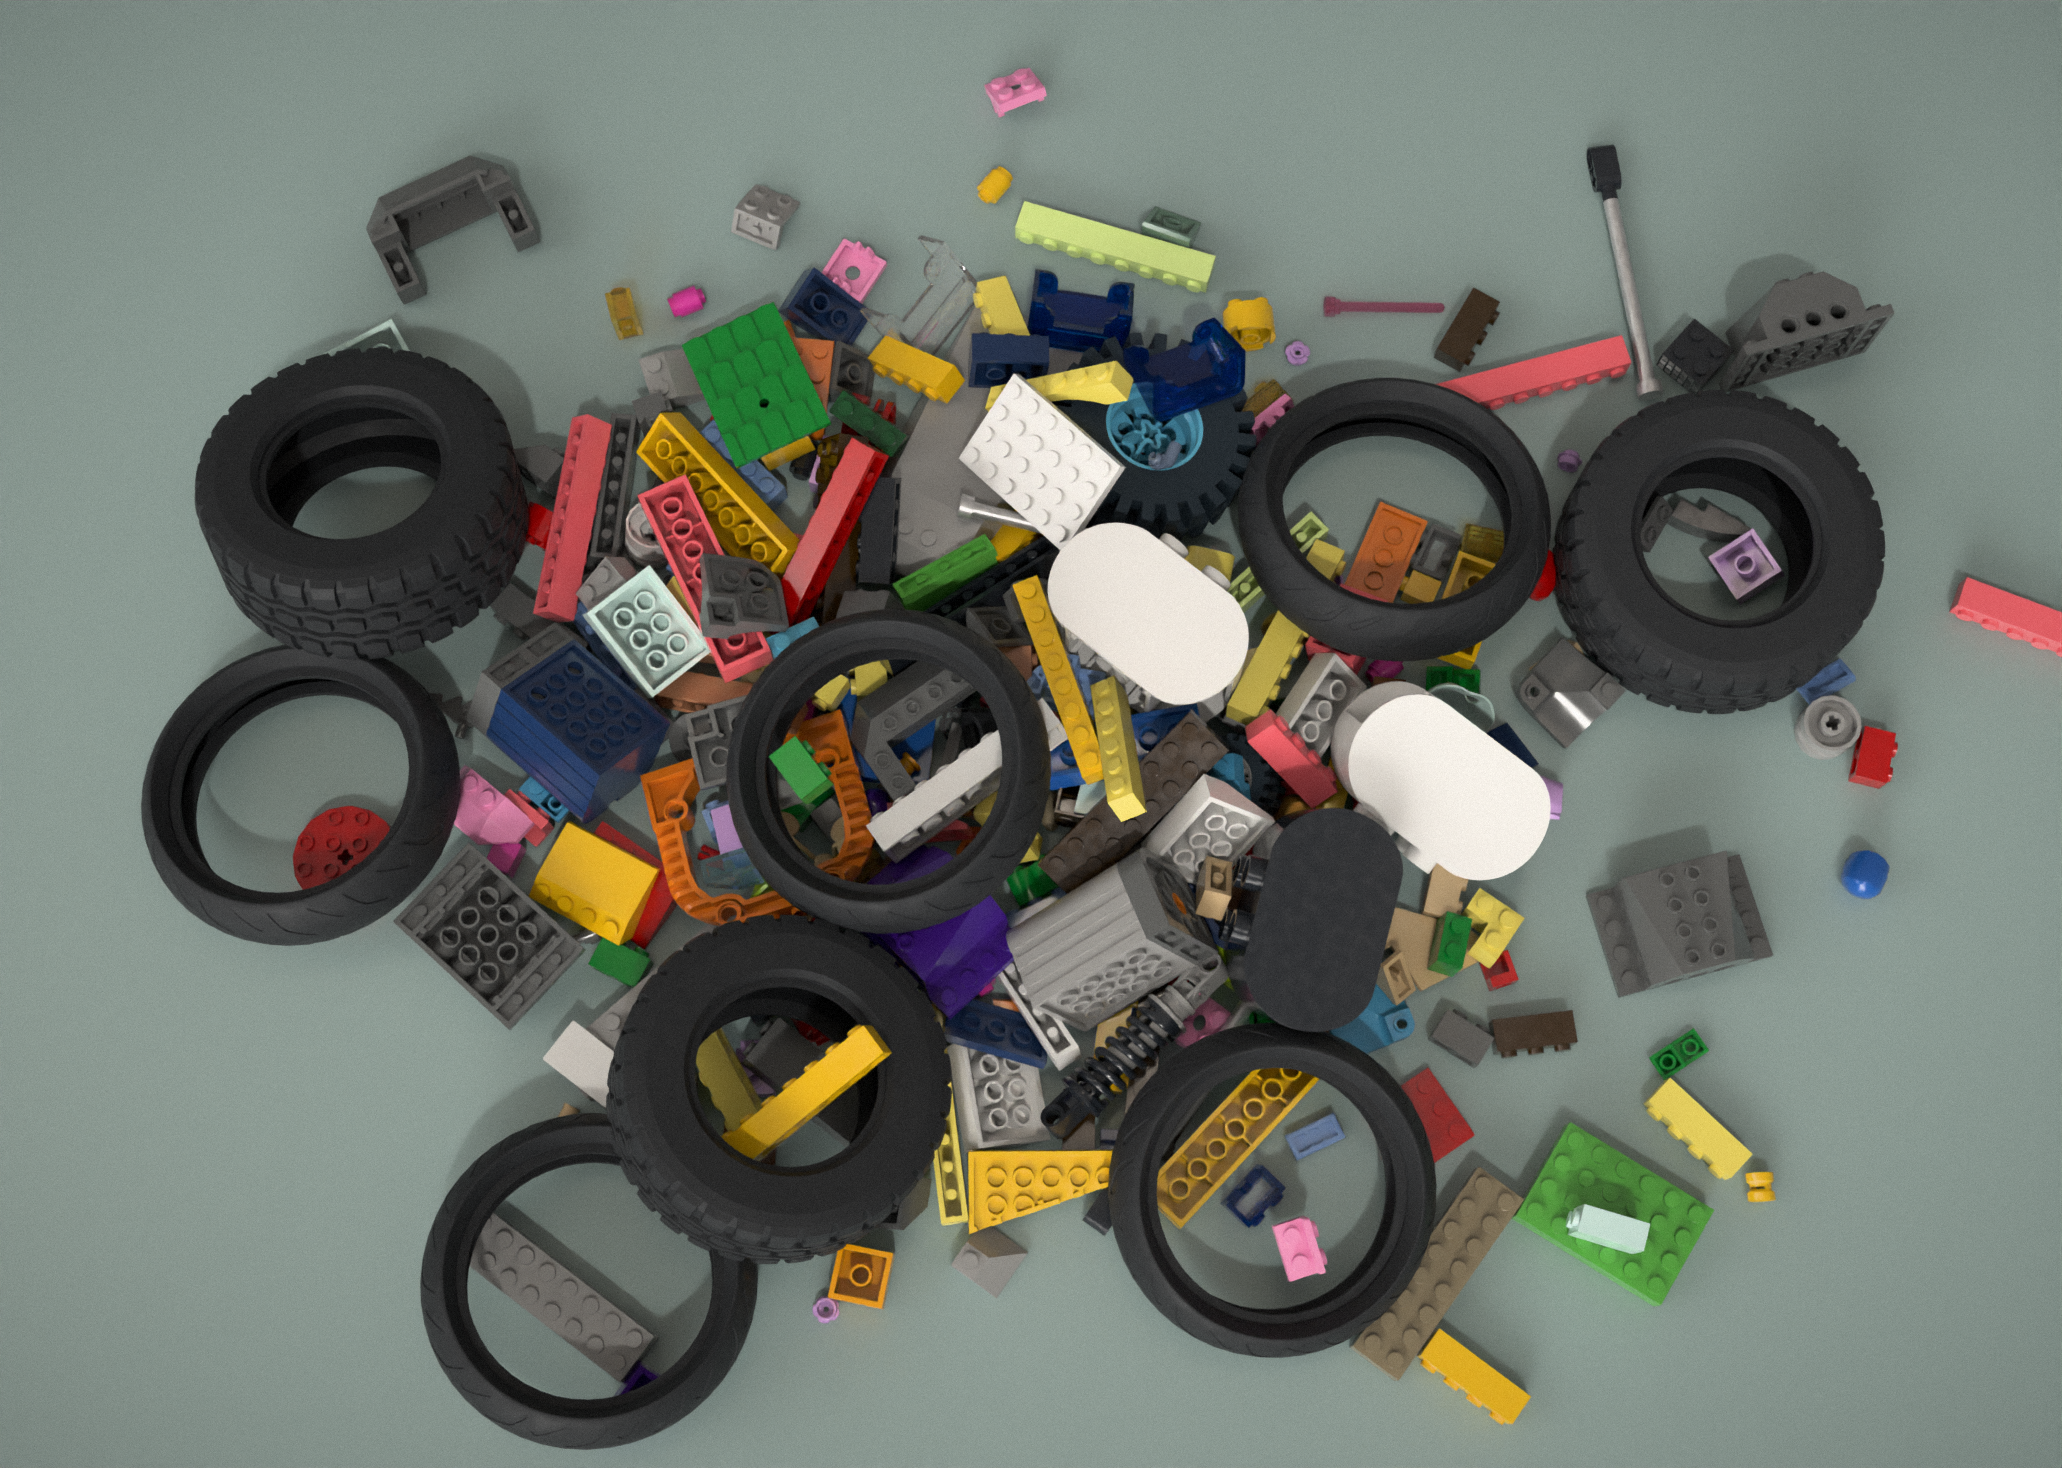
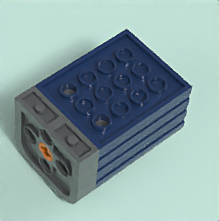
[467,622,670,824]

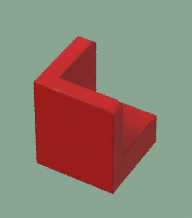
[1479,950,1519,992]

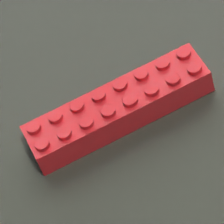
[637,475,773,683]

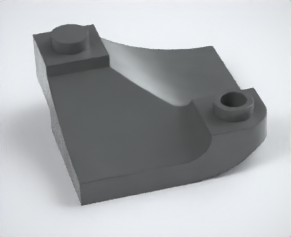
[699,553,789,639]
[1517,637,1626,749]
[684,694,748,791]

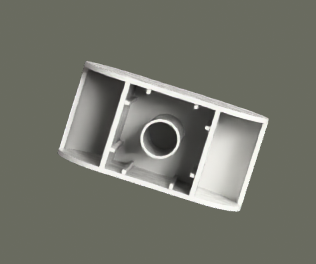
[1048,523,1249,723]
[1331,681,1551,880]

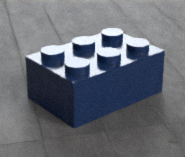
[968,332,1050,388]

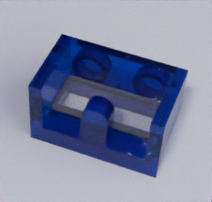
[1220,1164,1286,1228]

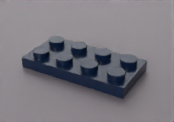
[942,999,1047,1069]

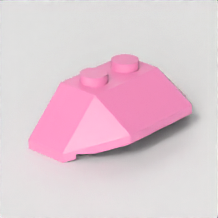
[454,765,535,845]

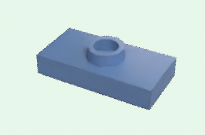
[1796,658,1856,705]
[1284,1113,1345,1161]

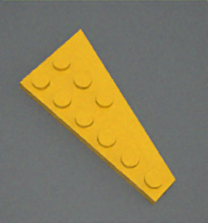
[968,1149,1113,1234]

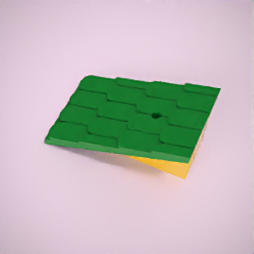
[682,302,831,471]

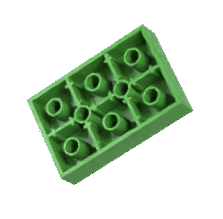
[1512,1122,1714,1307]

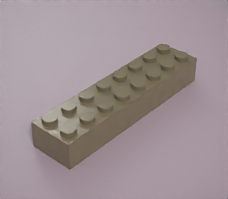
[1350,1167,1524,1381]

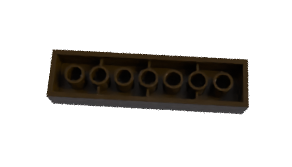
[808,433,869,627]
[1038,709,1229,894]

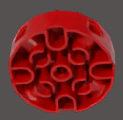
[292,806,392,890]

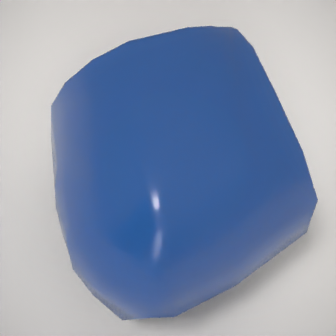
[1841,850,1890,899]

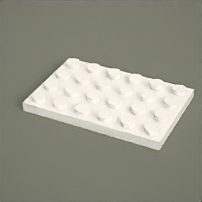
[958,373,1126,550]

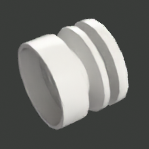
[625,503,668,568]

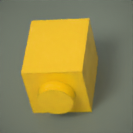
[1399,570,1442,604]

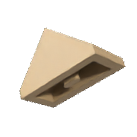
[1376,949,1416,1006]

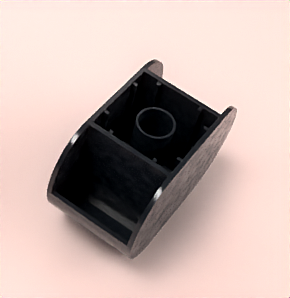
[1218,808,1403,1032]

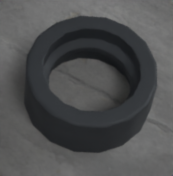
[961,707,998,749]

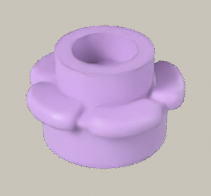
[1285,341,1310,366]
[1557,450,1582,472]
[812,1296,839,1323]

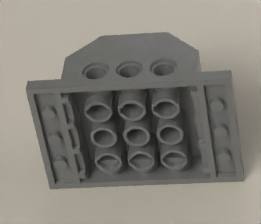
[1719,271,1894,392]
[393,842,586,1030]
[1586,850,1773,998]

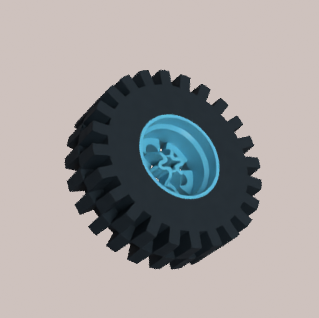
[1052,333,1256,542]

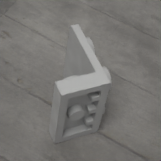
[731,184,800,251]

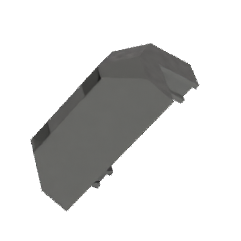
[850,661,977,802]

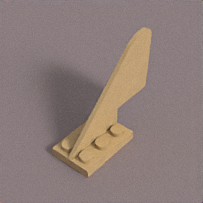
[1384,907,1479,992]

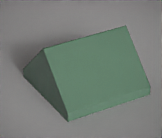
[1142,206,1201,249]

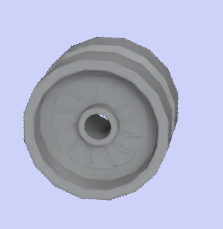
[1794,695,1862,760]

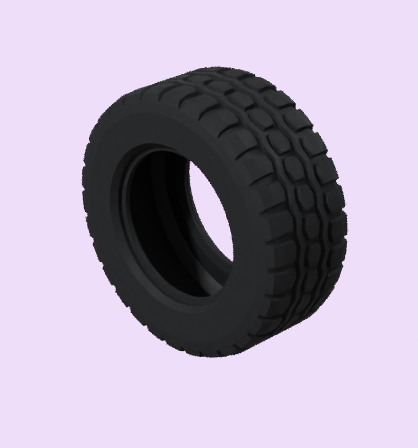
[194,348,529,660]
[1553,390,1885,714]
[606,915,952,1264]

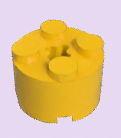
[1222,297,1276,352]

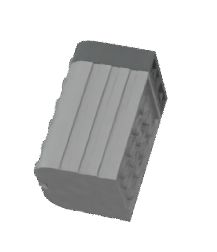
[1006,847,1219,1032]

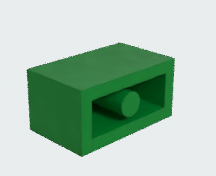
[769,736,834,805]
[1427,911,1472,977]
[588,937,654,988]

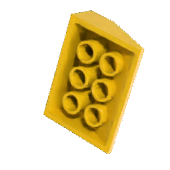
[529,821,660,946]

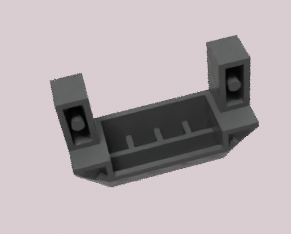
[366,156,540,305]

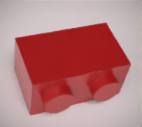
[1848,726,1898,789]

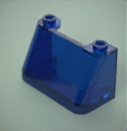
[1027,269,1135,353]
[1123,317,1246,421]

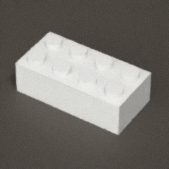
[1276,653,1367,758]

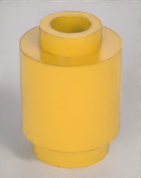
[977,166,1013,204]

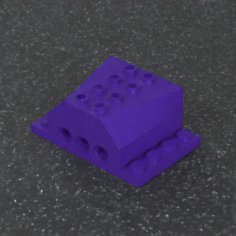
[861,844,1014,1020]

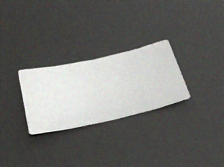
[543,1021,614,1108]

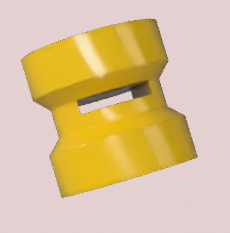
[1745,1172,1776,1202]

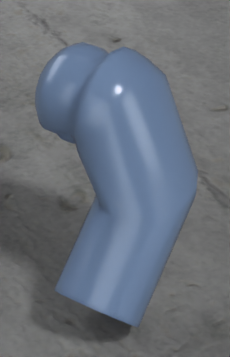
[1148,441,1182,470]

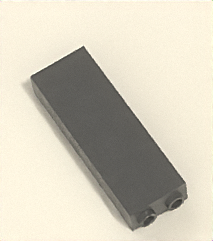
[741,1017,859,1147]

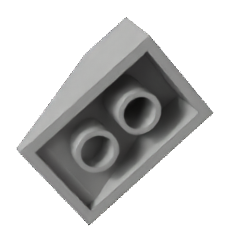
[638,349,706,410]
[575,557,637,610]

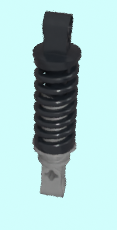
[1040,953,1228,1138]

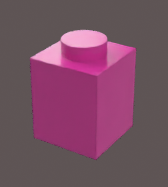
[487,843,527,878]

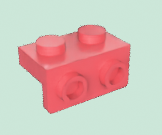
[504,789,554,847]

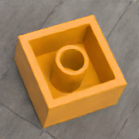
[828,1244,895,1310]

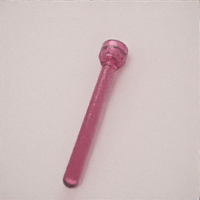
[1323,296,1445,317]

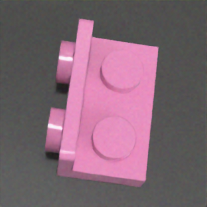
[1272,1215,1327,1282]

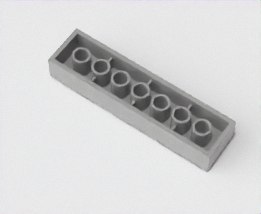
[470,1211,659,1383]

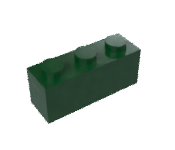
[829,390,911,457]

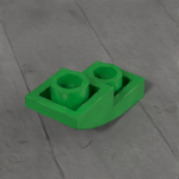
[1649,1028,1709,1081]

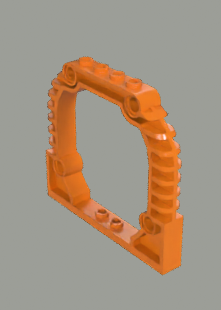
[640,710,875,926]

